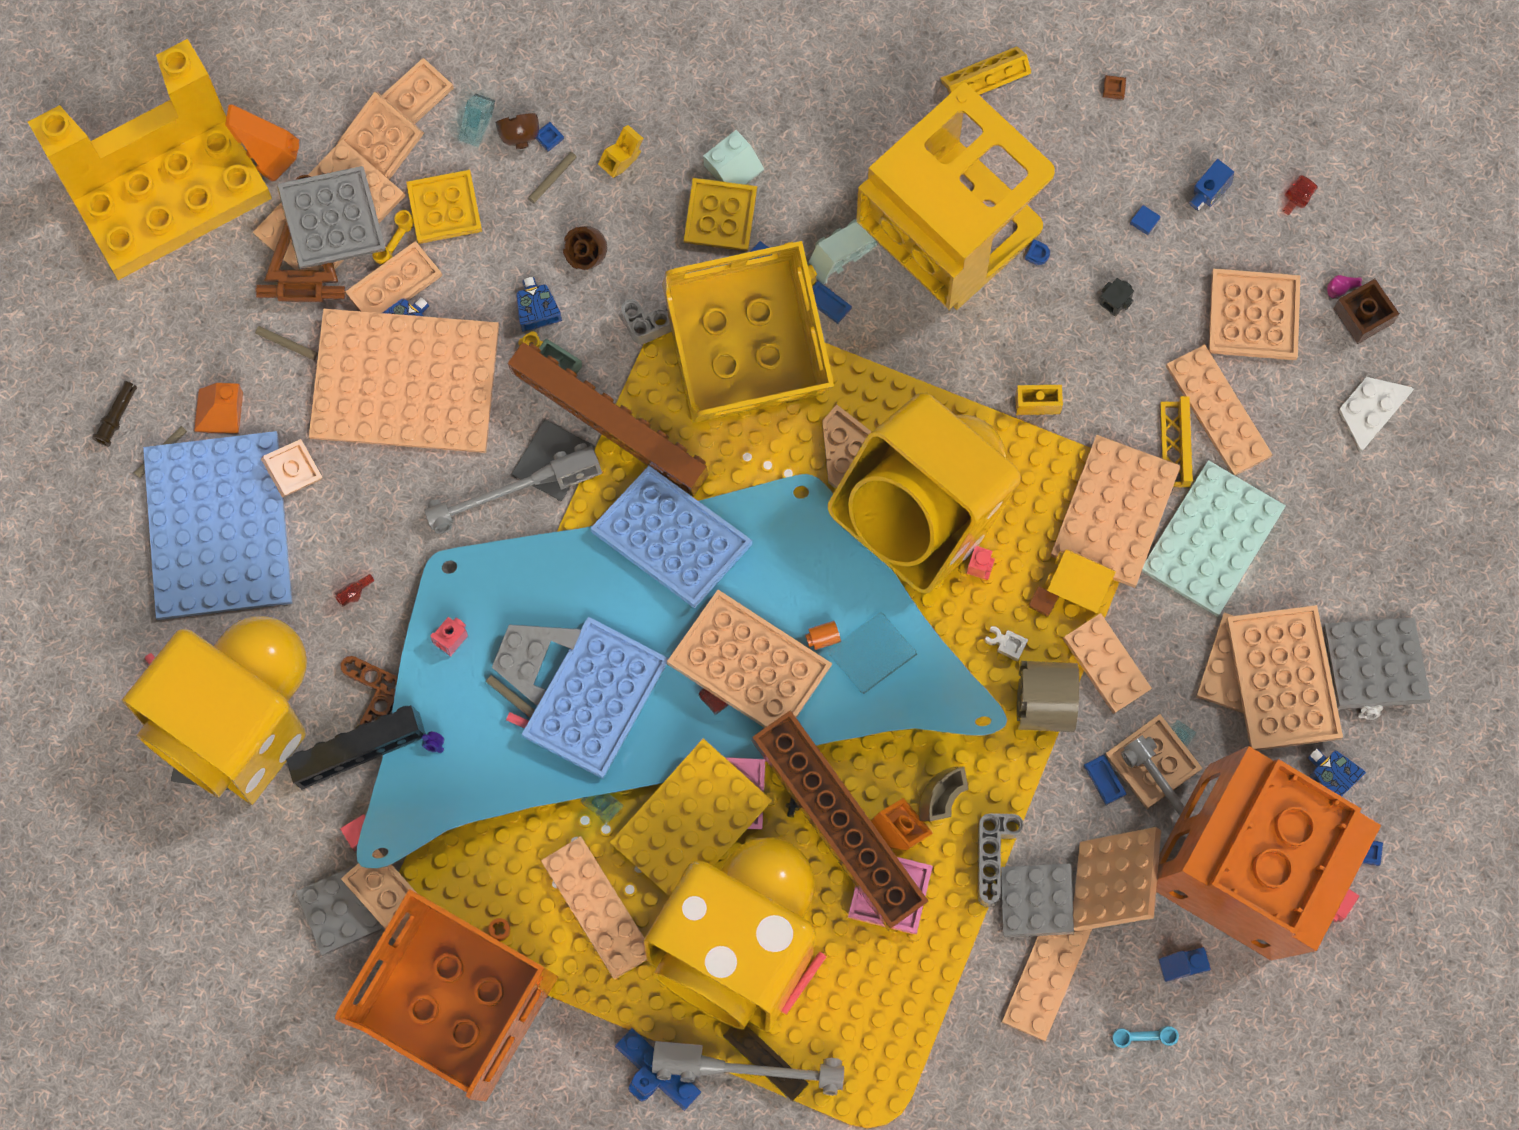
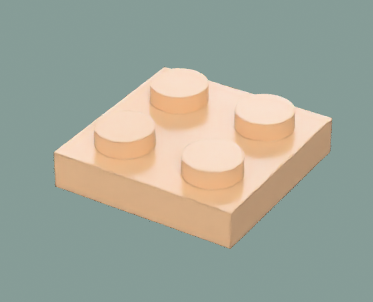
[261,439,323,498]

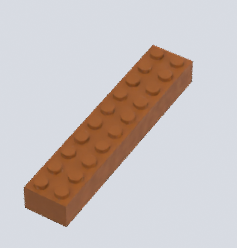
[507,342,709,497]
[751,710,929,931]

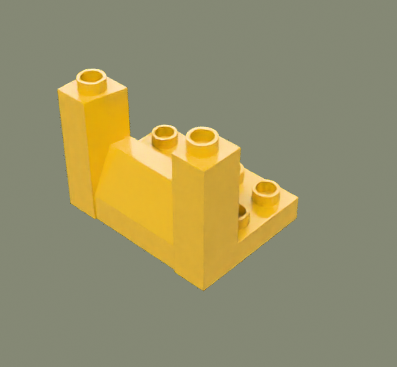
[28,39,272,280]

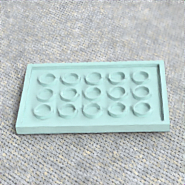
[1142,460,1286,617]

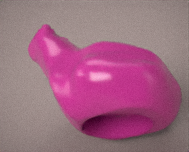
[1327,275,1362,299]

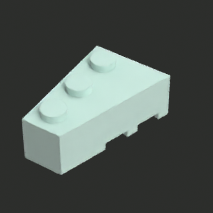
[807,219,878,285]

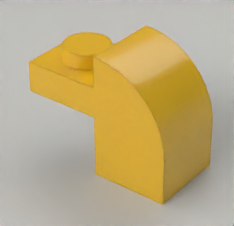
[598,125,644,178]

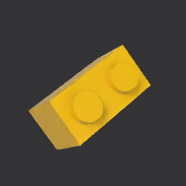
[1015,385,1063,415]

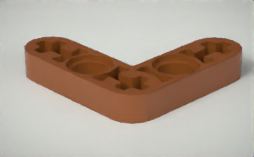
[340,656,398,725]

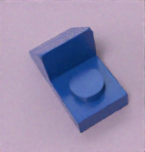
[1158,947,1211,982]

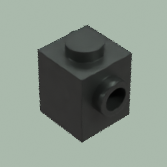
[1098,278,1134,317]

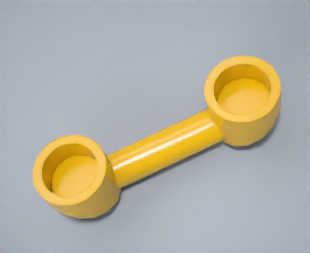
[372,210,414,264]

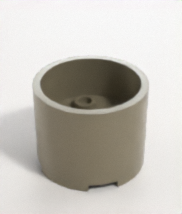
[1017,661,1079,732]

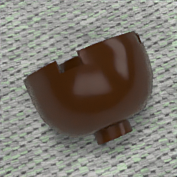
[496,113,539,150]
[563,226,608,270]

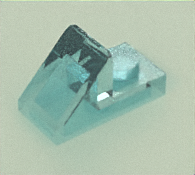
[580,793,624,826]

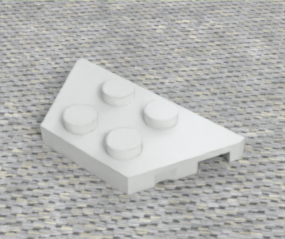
[1339,377,1414,452]

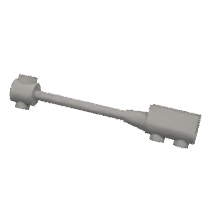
[424,443,603,534]
[1121,735,1192,818]
[652,1041,844,1096]

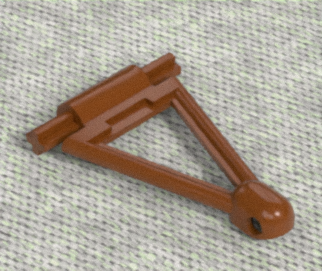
[256,175,346,302]

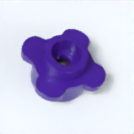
[422,731,445,753]

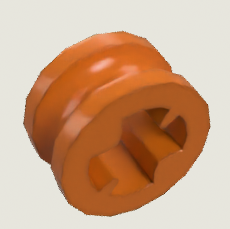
[489,918,510,941]

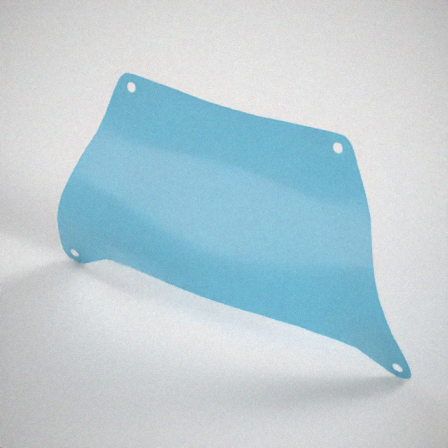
[357,474,1007,868]

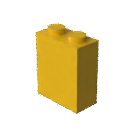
[1045,549,1116,613]

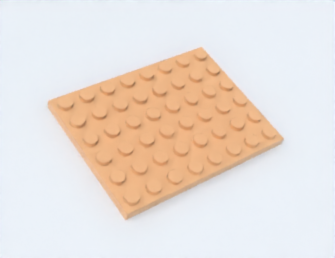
[309,309,499,453]

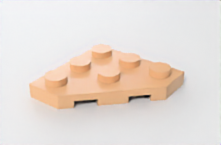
[822,405,871,489]

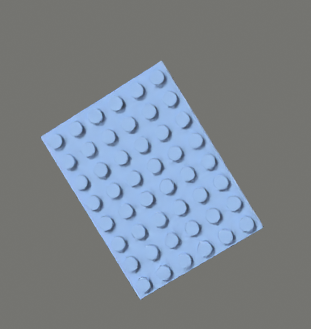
[143,431,293,620]

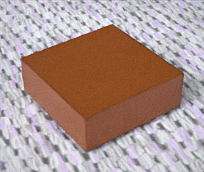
[1103,75,1126,100]
[1028,586,1059,617]

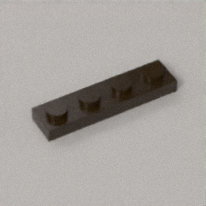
[723,1025,808,1102]

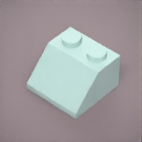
[703,130,764,185]

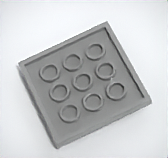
[277,166,386,269]
[1323,617,1431,709]

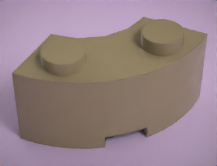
[919,767,968,821]

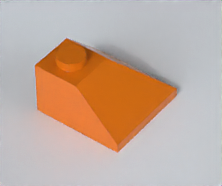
[194,383,243,434]
[871,798,933,850]

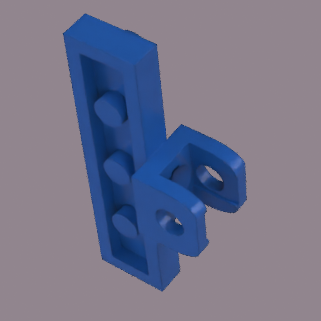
[615,1028,701,1111]

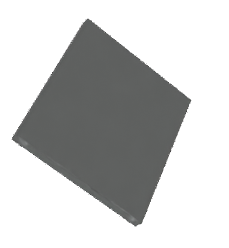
[512,419,595,501]

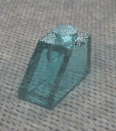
[459,94,496,147]

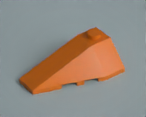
[225,104,300,181]

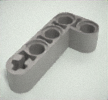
[621,299,672,344]
[978,813,1024,907]

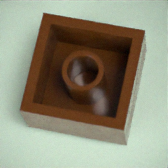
[1333,279,1400,344]

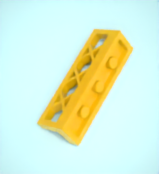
[940,46,1031,95]
[1160,396,1193,487]

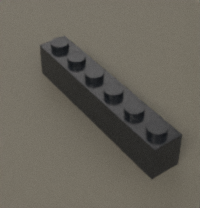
[286,705,426,790]

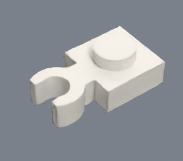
[985,626,1028,662]

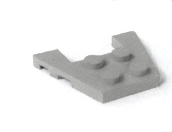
[492,624,581,706]

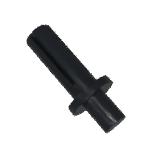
[786,797,799,818]

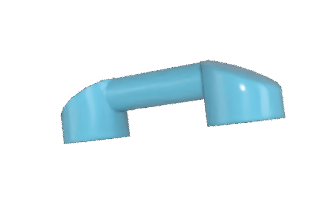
[1112,1026,1179,1048]

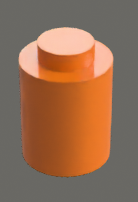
[805,621,841,650]

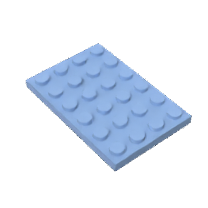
[590,466,753,609]
[522,617,669,779]

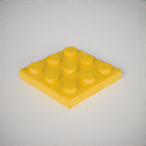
[406,170,482,244]
[684,178,757,251]

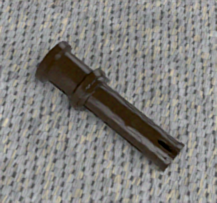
[92,381,137,447]

